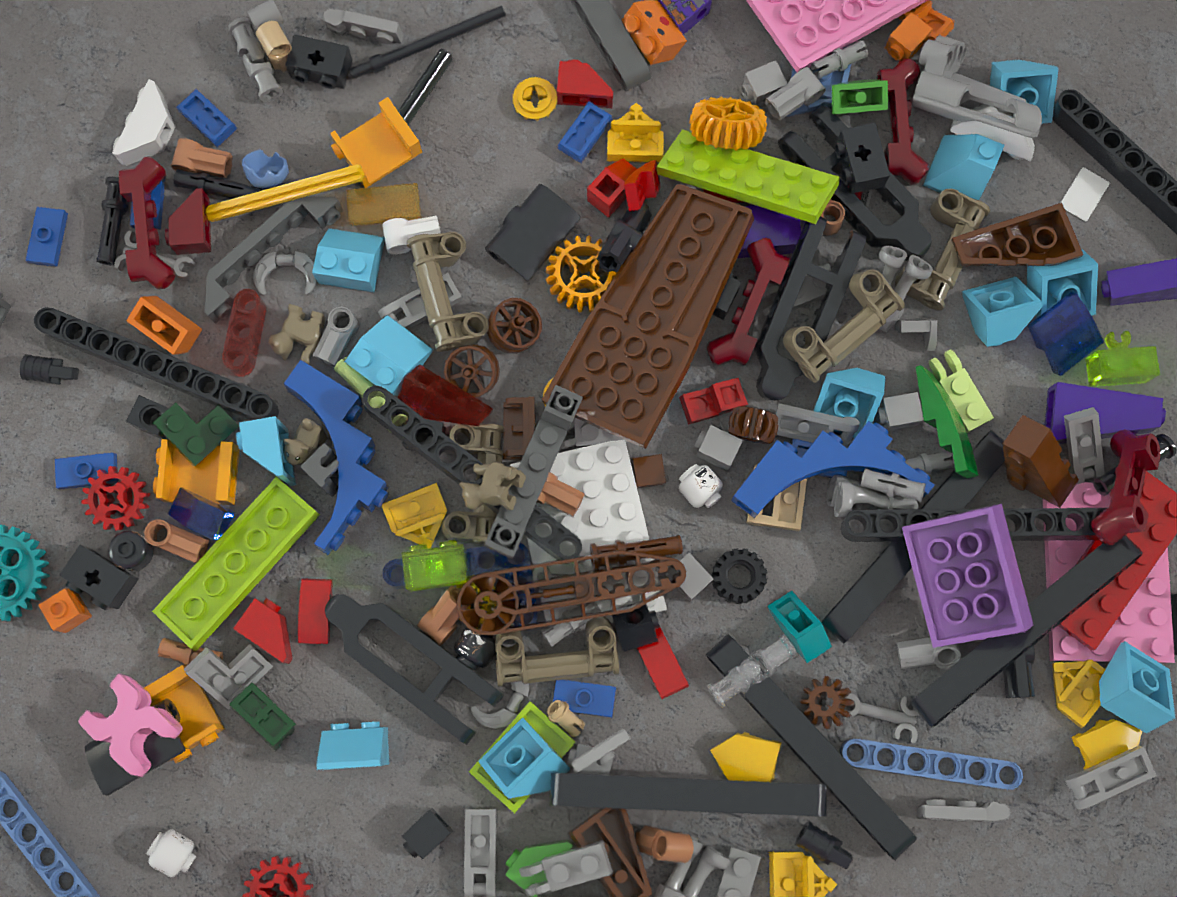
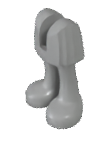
[861,246,933,332]
[826,475,918,518]
[654,831,731,897]

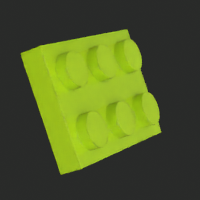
[469,701,576,814]

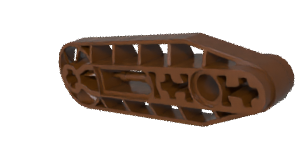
[457,550,686,635]

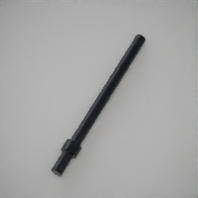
[349,6,506,79]

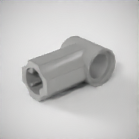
[247,0,288,37]
[765,67,826,121]
[313,306,359,367]
[896,637,961,669]

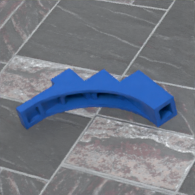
[284,360,389,555]
[731,421,935,519]

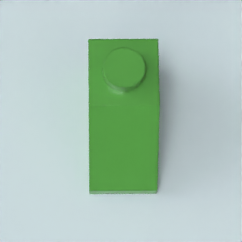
[832,79,888,114]
[505,839,573,897]

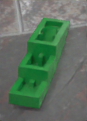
[916,365,979,479]

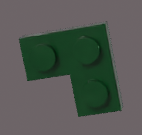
[152,403,239,466]

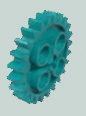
[0,525,50,622]

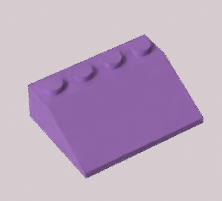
[902,504,1033,648]

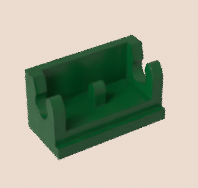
[229,682,296,751]

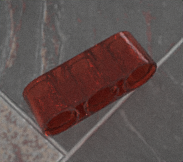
[222,289,266,377]

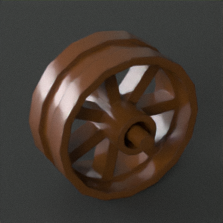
[486,298,542,354]
[444,344,500,398]

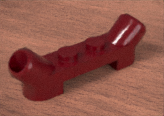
[877,58,929,185]
[119,156,175,290]
[706,237,790,366]
[1091,429,1161,545]

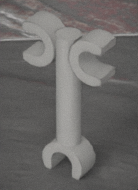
[115,231,195,281]
[844,694,918,743]

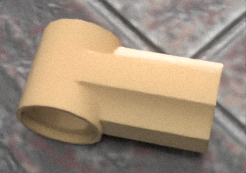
[256,21,292,72]

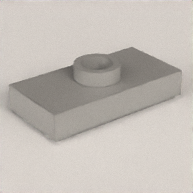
[571,729,631,773]

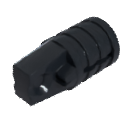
[19,354,79,385]
[795,820,853,870]

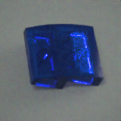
[1028,291,1104,376]

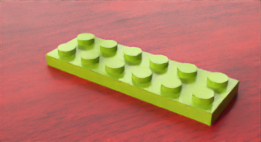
[657,130,839,224]
[152,477,320,651]

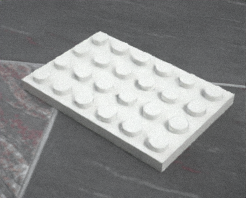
[510,440,667,633]

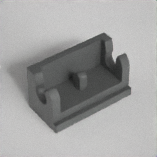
[300,443,339,497]

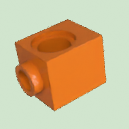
[884,12,933,61]
[38,588,92,633]

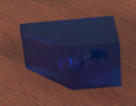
[168,487,235,540]

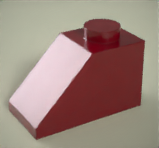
[165,188,211,255]

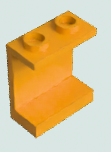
[330,97,422,189]
[153,439,240,505]
[144,665,225,764]

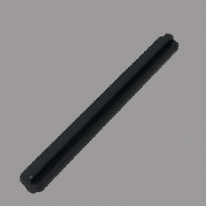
[354,49,453,190]

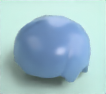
[242,150,289,189]

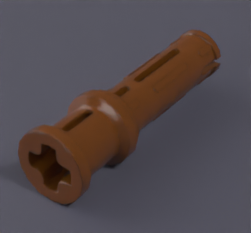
[590,535,683,570]

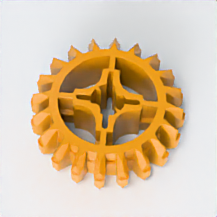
[689,96,767,151]
[546,235,622,313]

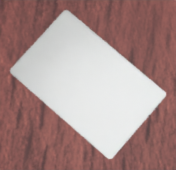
[1061,167,1110,222]

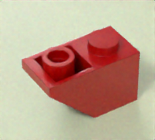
[587,158,637,218]

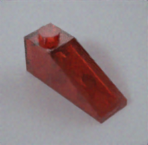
[398,364,494,427]

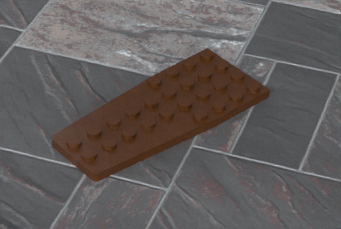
[541,184,754,449]

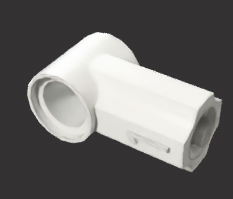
[382,216,441,255]

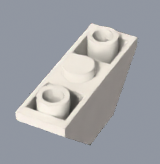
[112,79,175,166]
[950,104,1035,161]

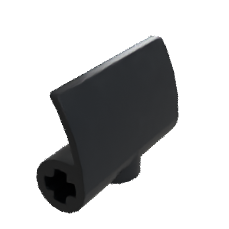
[485,184,580,281]
[84,698,186,796]

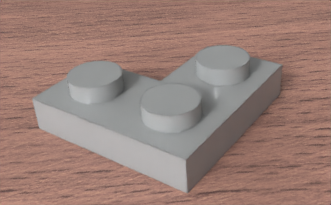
[184,644,273,710]

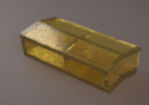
[347,183,422,226]

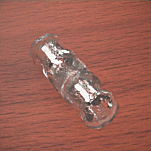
[707,634,799,709]

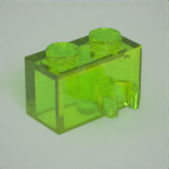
[1085,331,1160,387]
[401,540,469,592]

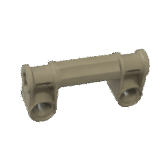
[895,188,990,310]
[407,232,489,352]
[783,269,905,383]
[441,423,504,545]
[495,616,619,687]

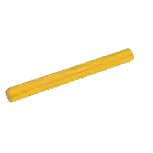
[205,164,364,222]

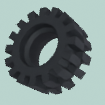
[711,548,768,604]

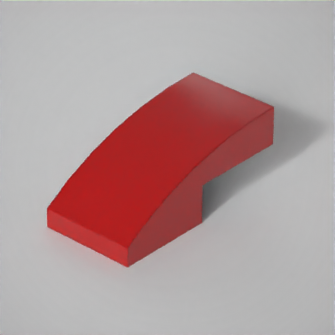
[624,160,661,211]
[679,377,748,425]
[298,578,332,644]
[637,628,689,699]

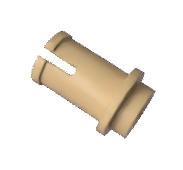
[547,700,585,737]

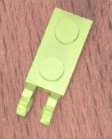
[929,350,994,433]

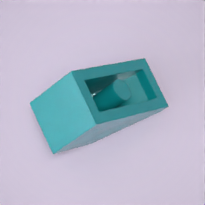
[767,591,832,663]

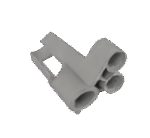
[912,35,1042,138]

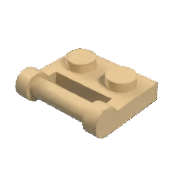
[746,464,807,531]

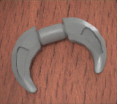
[253,251,317,295]
[471,663,529,729]

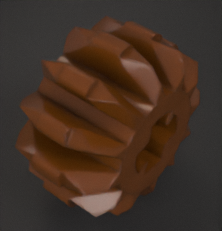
[728,406,779,444]
[800,676,854,729]

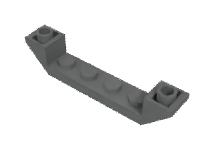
[204,196,343,324]
[484,385,583,559]

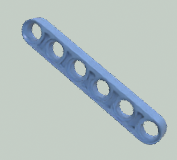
[840,739,1023,790]
[0,771,100,897]

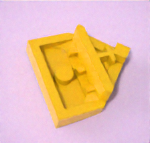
[607,103,664,162]
[382,482,447,550]
[1052,659,1105,728]
[1071,719,1142,770]
[710,732,782,782]
[769,851,837,897]

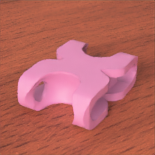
[78,673,183,777]

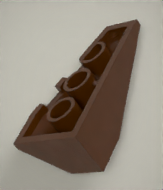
[951,203,1084,266]

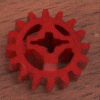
[81,466,150,531]
[242,855,313,897]

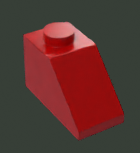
[557,59,613,109]
[233,598,293,664]

